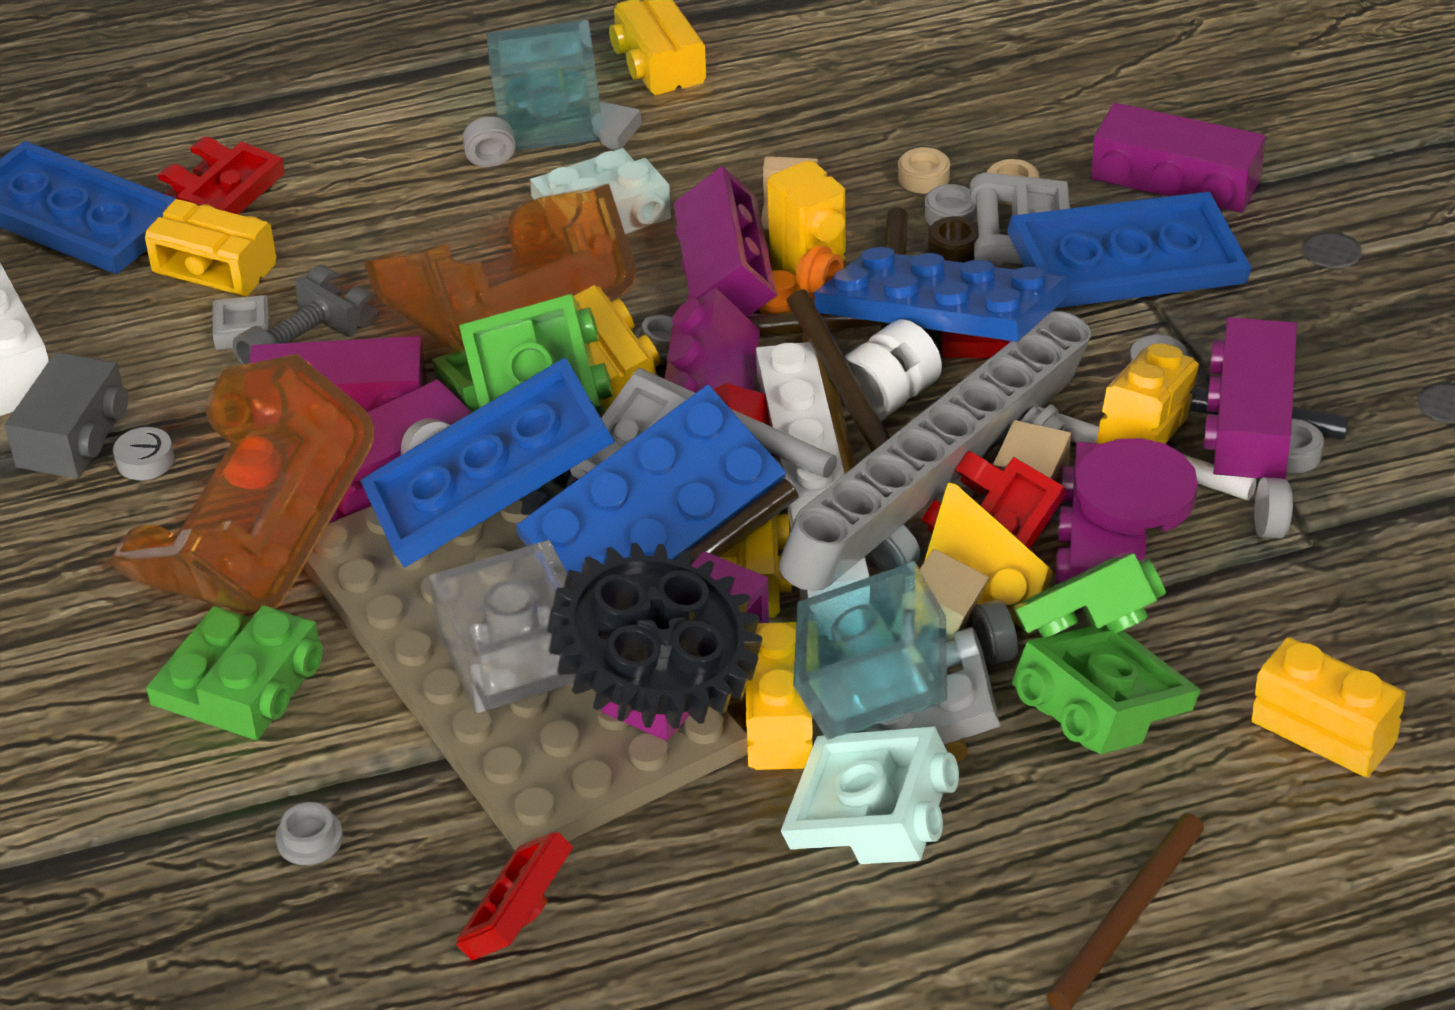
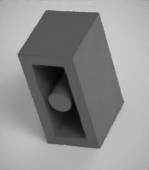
[4,352,128,479]

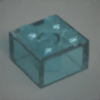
[486,20,603,151]
[793,561,947,740]

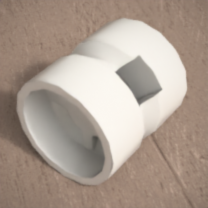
[844,319,942,421]

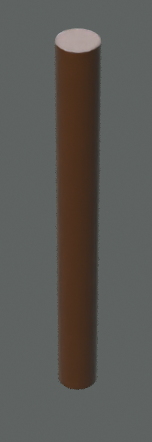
[1047,813,1204,1010]

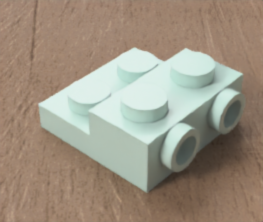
[530,148,671,251]
[781,726,959,864]

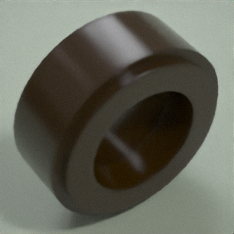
[928,216,979,263]

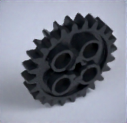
[547,543,762,729]

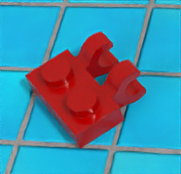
[158,137,284,215]
[921,451,1067,549]

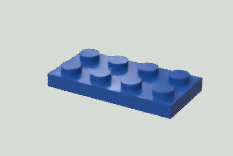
[0,141,175,275]
[1007,192,1252,308]
[814,247,1067,342]
[360,357,615,568]
[516,384,786,588]

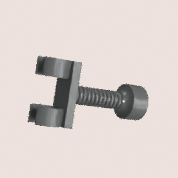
[233,265,380,371]

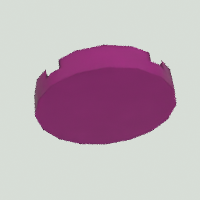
[1074,438,1198,536]

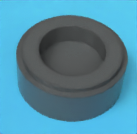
[972,599,1018,665]

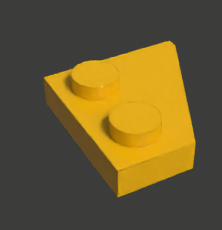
[924,483,1053,630]

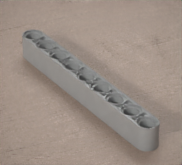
[779,311,1091,591]

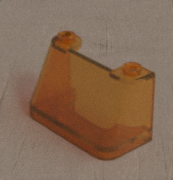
[364,183,636,354]
[108,354,374,613]

